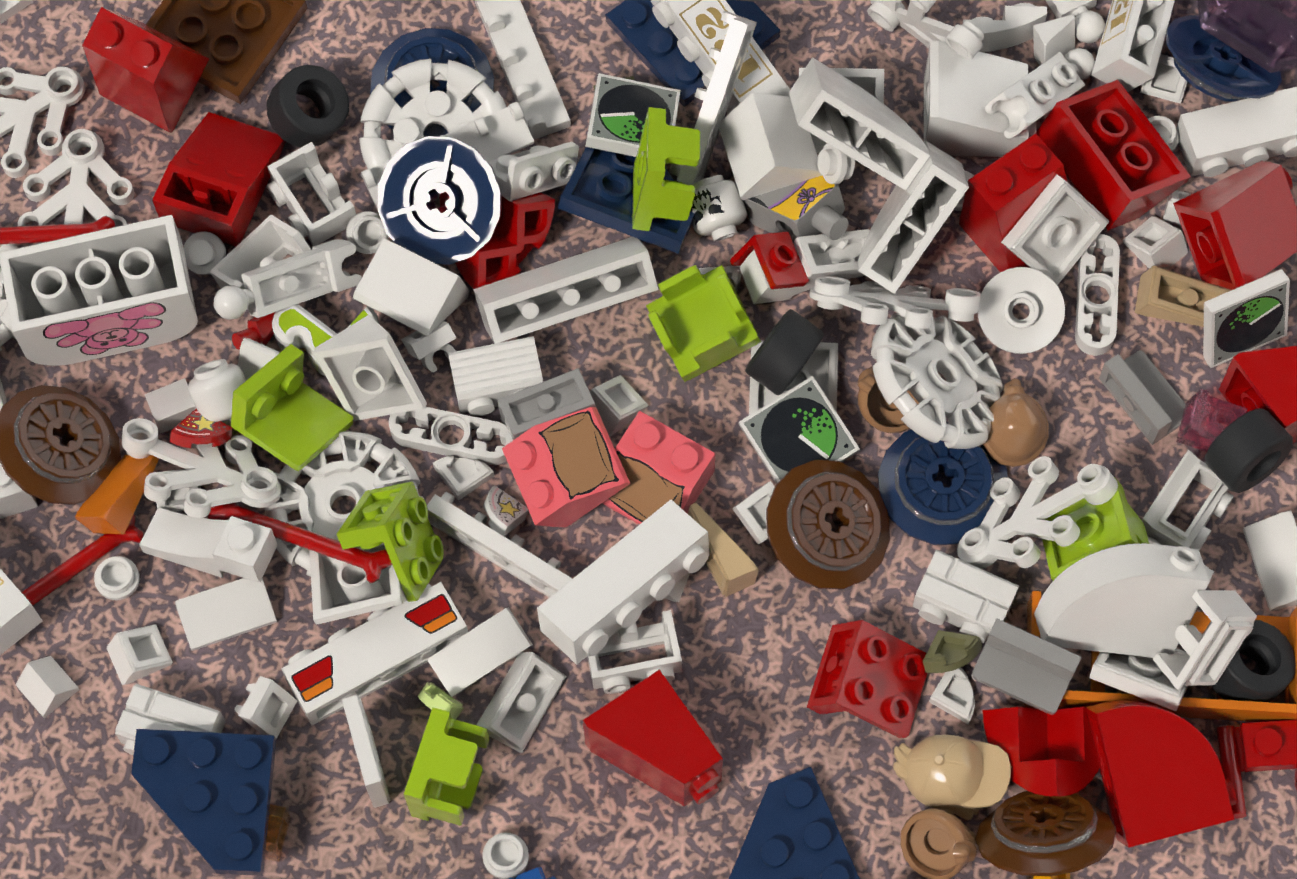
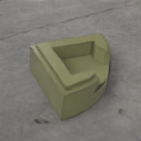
[923,630,983,673]

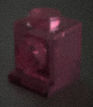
[1176,389,1247,452]

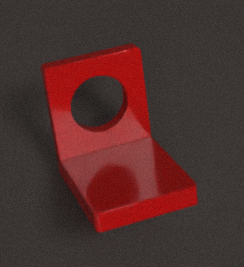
[730,232,809,290]

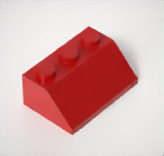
[1036,80,1191,230]

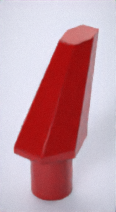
[232,312,275,350]

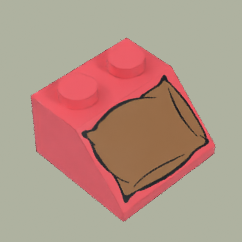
[502,407,630,528]
[602,411,715,525]

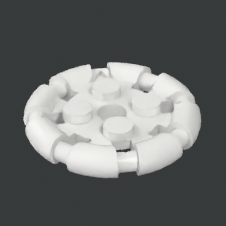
[359,59,507,207]
[871,312,1003,449]
[265,431,424,577]

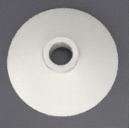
[978,267,1065,354]

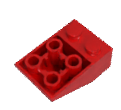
[152,112,286,247]

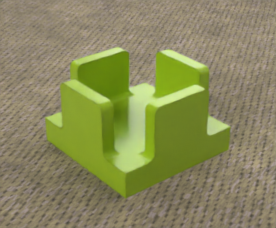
[632,107,700,231]
[646,265,761,382]
[1042,477,1150,581]
[404,707,489,826]

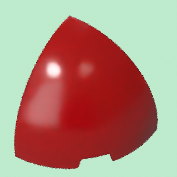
[439,192,555,289]
[982,707,1100,797]

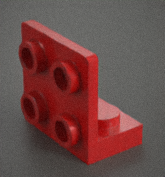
[807,620,927,738]

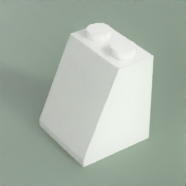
[924,41,1036,157]

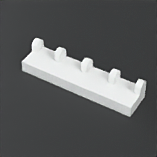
[475,0,571,139]
[669,11,757,185]
[361,101,534,210]
[427,492,572,598]

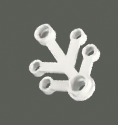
[867,0,985,60]
[0,67,85,178]
[18,129,134,226]
[809,276,981,329]
[122,418,281,518]
[957,456,1118,569]

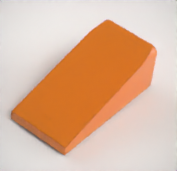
[75,455,159,534]

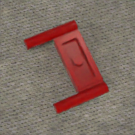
[1217,720,1297,819]

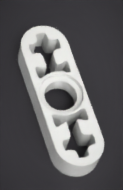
[1075,234,1120,356]
[389,407,513,465]

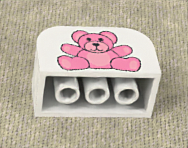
[0,215,198,366]

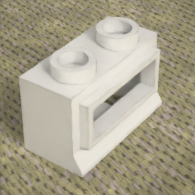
[267,142,356,247]
[210,215,311,318]
[1142,450,1234,550]
[1153,590,1257,691]
[587,610,682,694]

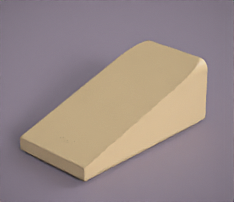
[1135,265,1231,327]
[688,503,759,597]

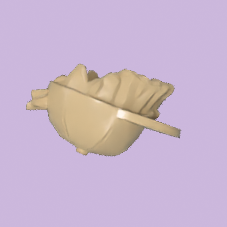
[893,735,1011,820]

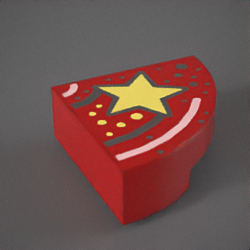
[170,409,233,448]

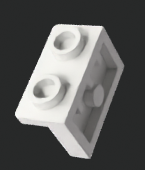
[488,142,579,201]

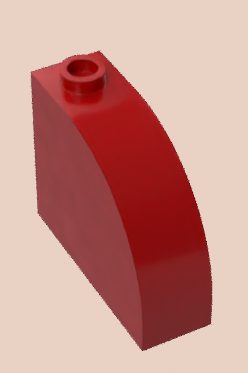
[1086,700,1237,848]

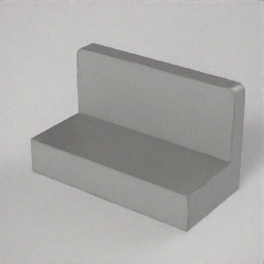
[1099,350,1193,445]
[497,368,596,440]
[971,618,1081,715]

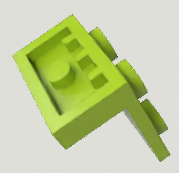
[231,344,353,471]
[336,481,444,602]

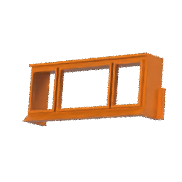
[1024,591,1297,722]

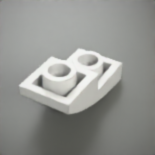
[963,3,1047,52]
[427,607,533,697]

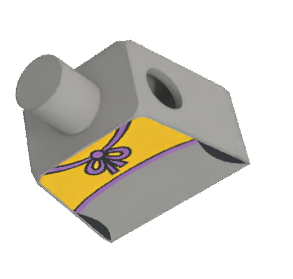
[743,175,848,242]

